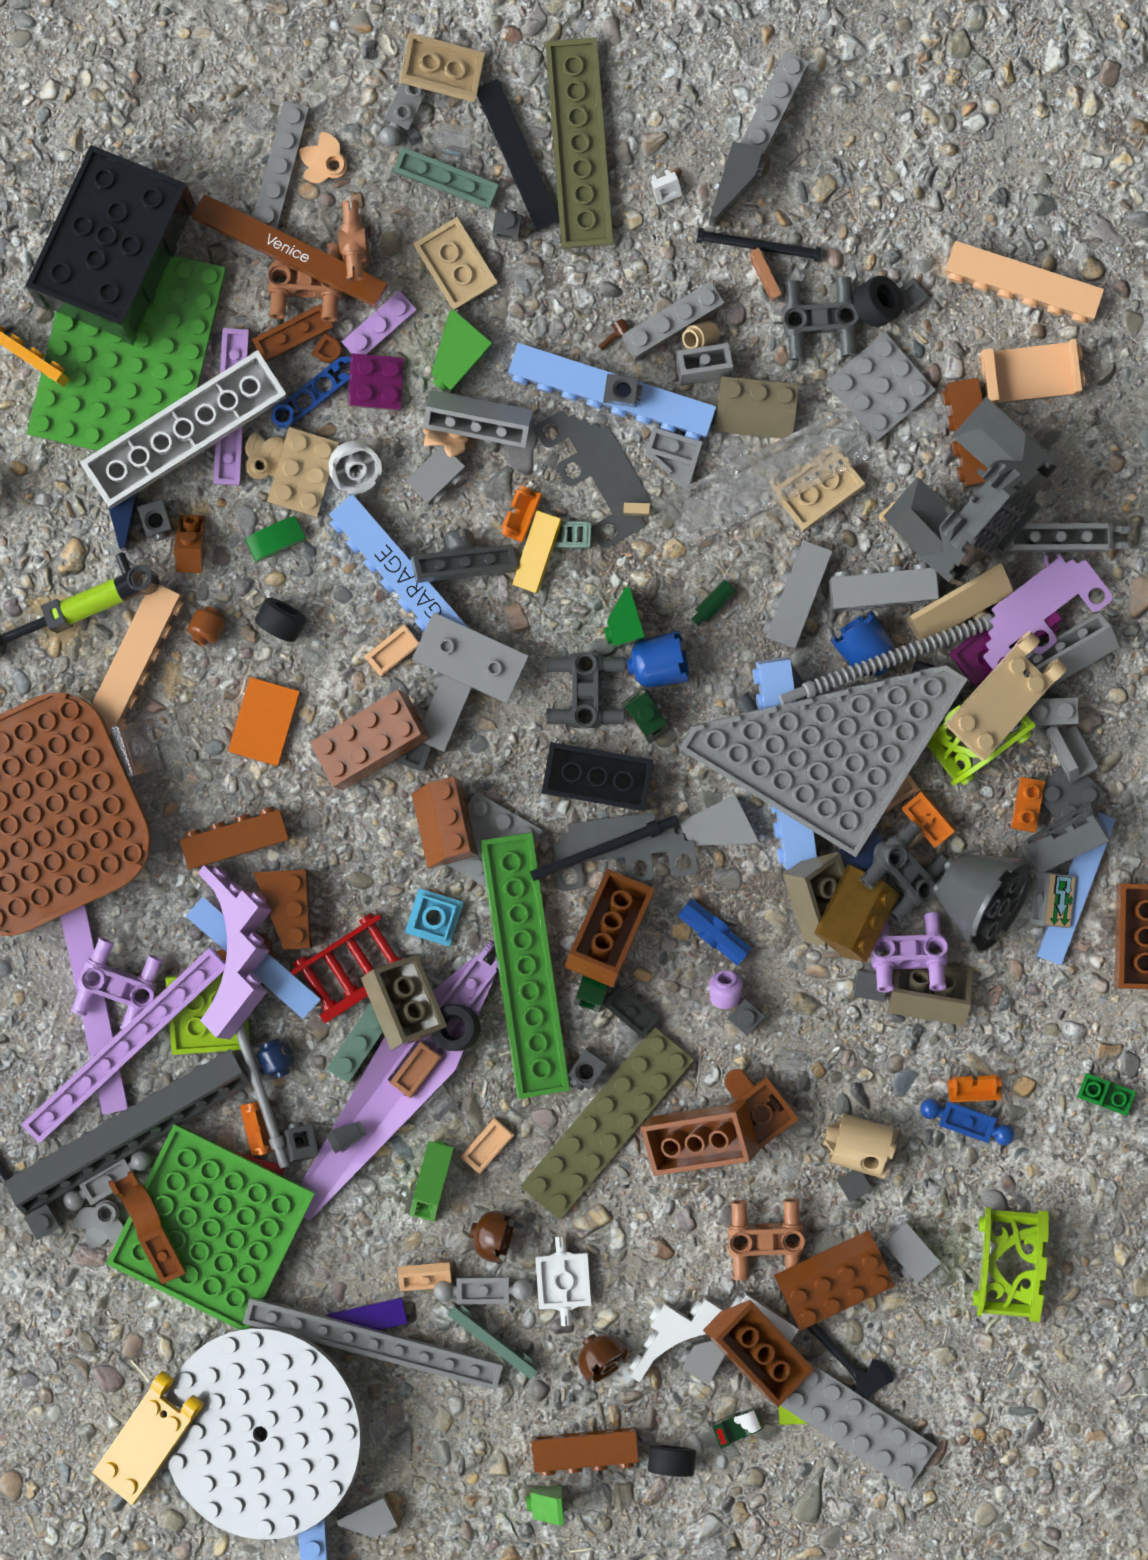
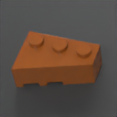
[253,870,312,950]

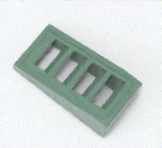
[554,521,591,549]

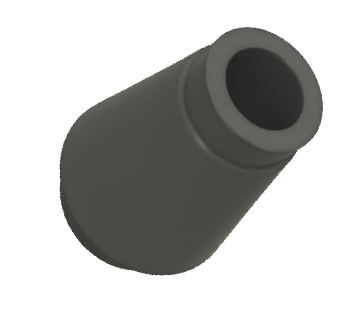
[326,1121,367,1154]

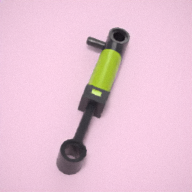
[0,552,159,657]

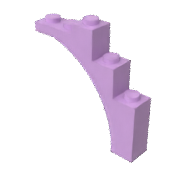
[198,865,272,1039]

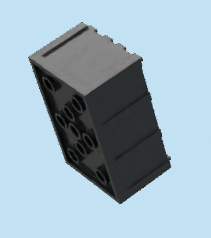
[25,145,197,346]

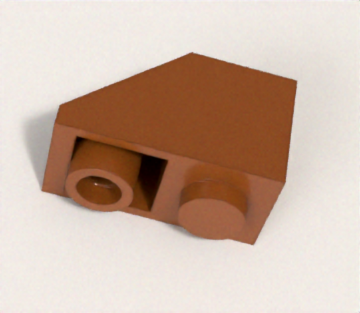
[174,515,206,573]

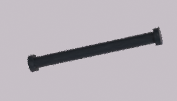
[696,228,822,262]

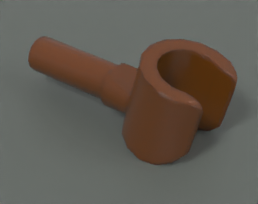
[598,319,629,351]

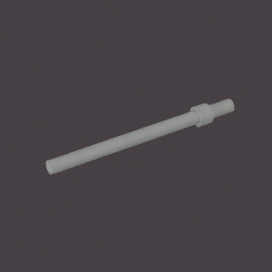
[236,1023,290,1168]

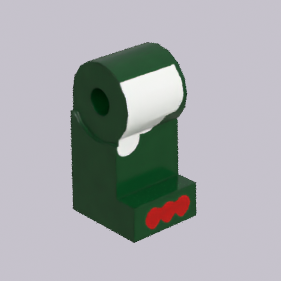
[711,1407,764,1449]

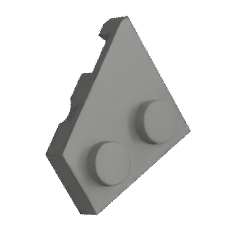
[645,427,703,491]

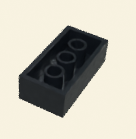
[541,742,653,812]

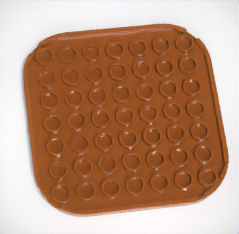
[0,693,152,936]

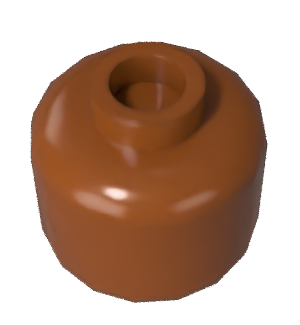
[187,606,226,647]

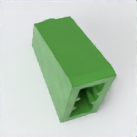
[431,309,492,393]
[410,1141,454,1222]

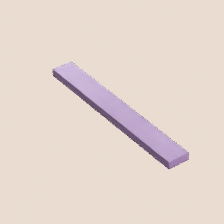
[61,905,129,1115]

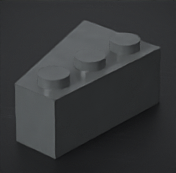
[1023,802,1109,874]

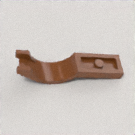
[109,1170,186,1284]

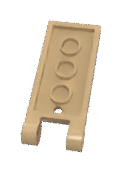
[945,631,1067,761]

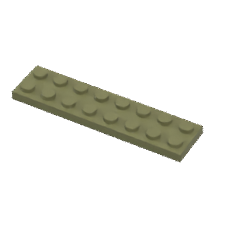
[545,37,613,249]
[520,1026,694,1220]

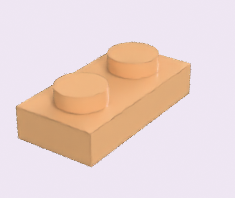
[397,1262,452,1291]

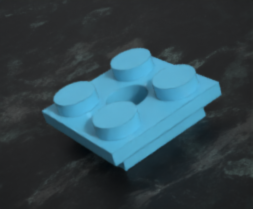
[405,888,464,947]

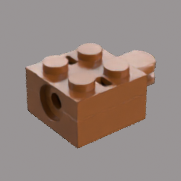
[724,1068,799,1150]

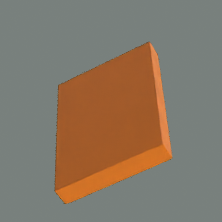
[228,677,300,766]

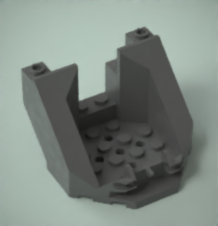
[883,397,1064,586]

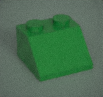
[603,587,645,649]

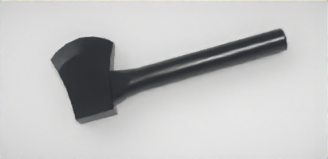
[807,1323,893,1399]

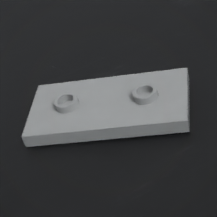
[412,612,529,704]

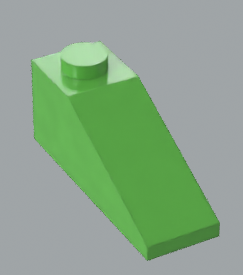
[526,1485,564,1526]

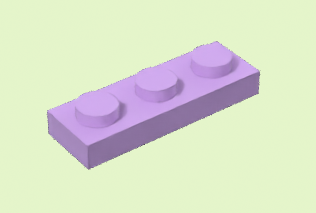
[342,290,417,355]

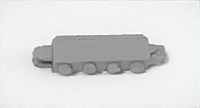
[1005,523,1132,552]

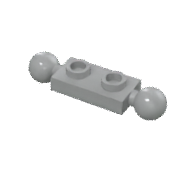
[380,83,427,147]
[63,1150,152,1211]
[433,1277,533,1305]

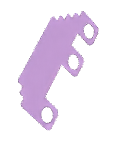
[983,557,1113,669]

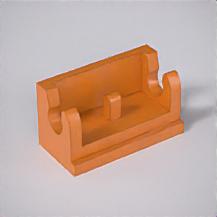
[901,789,956,848]

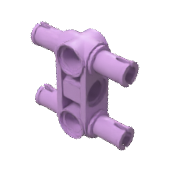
[870,912,948,993]
[71,937,163,1029]

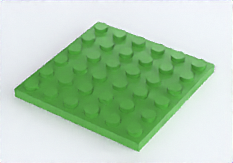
[106,1123,316,1330]

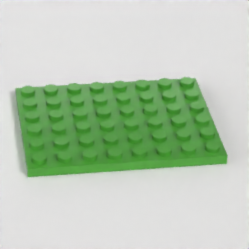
[27,256,227,470]

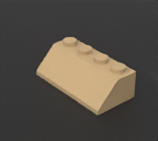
[906,563,1014,642]

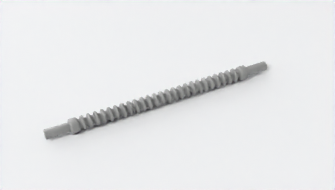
[779,613,995,705]

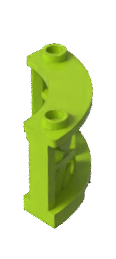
[926,698,1036,786]
[972,1207,1049,1322]

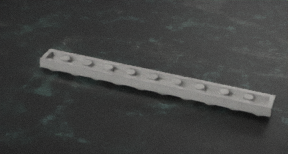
[243,1296,503,1390]

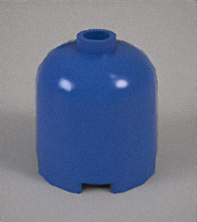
[830,610,895,676]
[627,631,690,688]

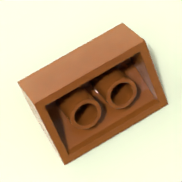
[412,776,478,869]

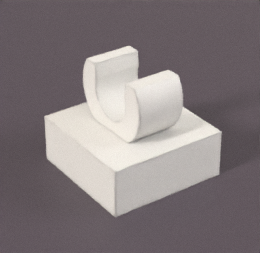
[651,170,683,205]

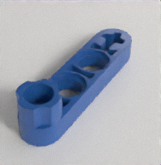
[271,356,350,430]

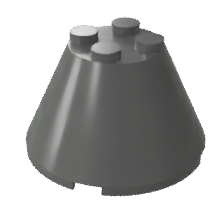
[933,854,1034,953]

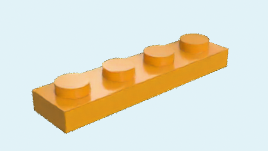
[0,325,70,387]

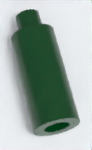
[691,580,737,626]

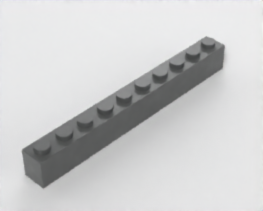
[4,1049,251,1216]

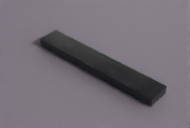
[477,79,559,232]

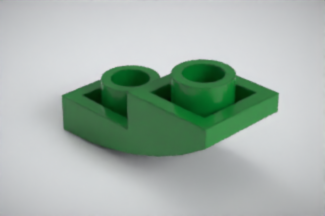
[245,515,306,563]
[1077,1073,1137,1116]

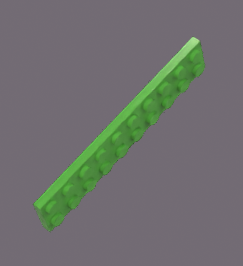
[480,832,570,1099]

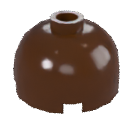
[469,1210,515,1264]
[577,1334,631,1384]

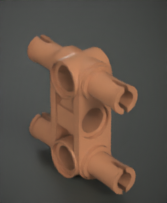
[338,200,370,281]
[268,243,343,322]
[728,1198,805,1281]

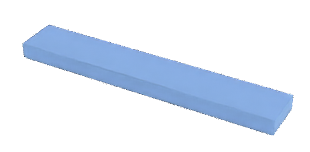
[1036,812,1116,965]
[186,897,321,1020]

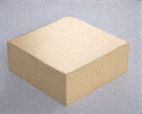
[623,503,650,516]

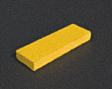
[512,511,563,593]

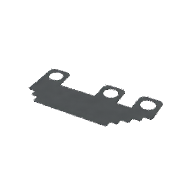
[535,411,651,548]
[552,813,698,891]

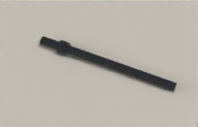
[530,815,680,881]

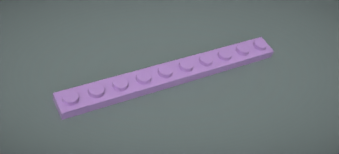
[21,947,226,1143]

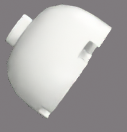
[328,440,382,494]

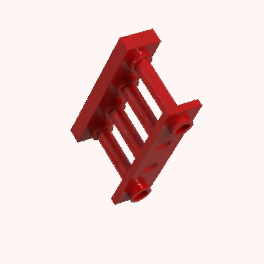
[291,913,402,1024]

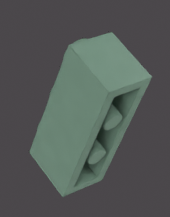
[327,1003,383,1083]

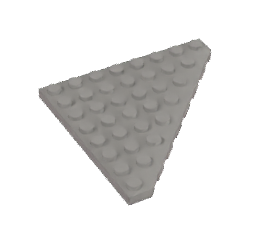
[678,664,968,857]

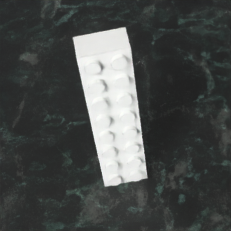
[80,350,286,510]

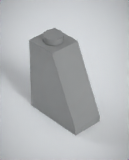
[676,795,758,846]

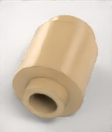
[682,320,720,349]

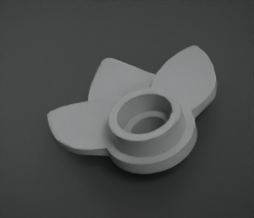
[72,1200,124,1249]

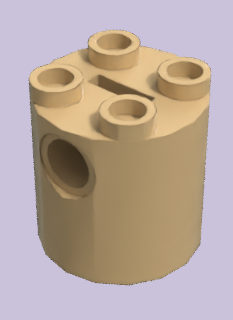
[823,1113,898,1179]

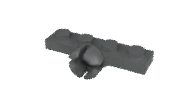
[411,528,518,583]

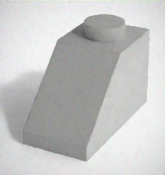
[679,1338,725,1384]
[337,1494,399,1538]

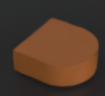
[311,332,342,364]

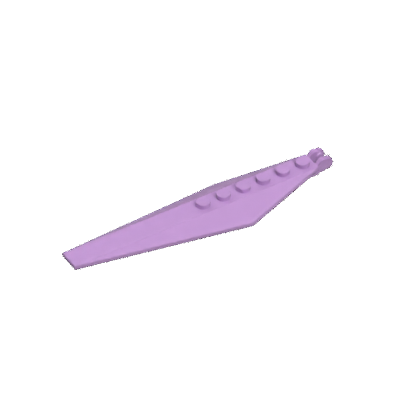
[301,940,498,1221]

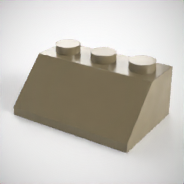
[715,376,799,440]
[783,852,845,946]
[361,954,447,1051]
[887,963,973,1026]

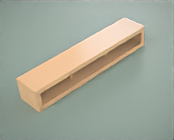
[943,241,1104,324]
[91,585,184,736]

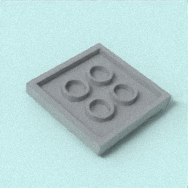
[825,332,936,442]
[446,792,543,887]

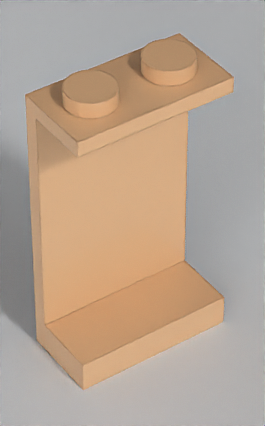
[980,339,1085,403]

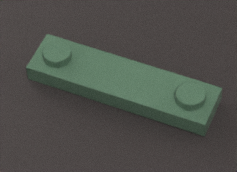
[393,147,499,210]
[448,1304,537,1379]

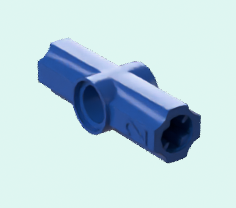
[677,898,751,966]

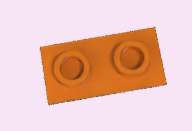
[501,485,543,542]
[1011,777,1045,833]
[947,1074,1002,1102]
[240,1101,274,1156]

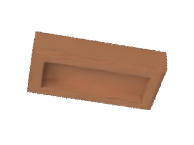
[749,248,782,302]
[390,1041,442,1099]

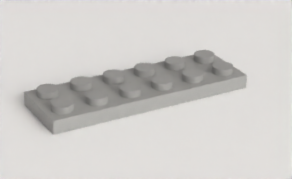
[781,1359,937,1491]

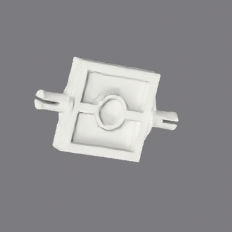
[535,1236,591,1326]

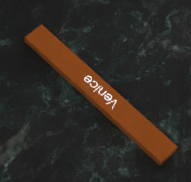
[192,194,388,308]

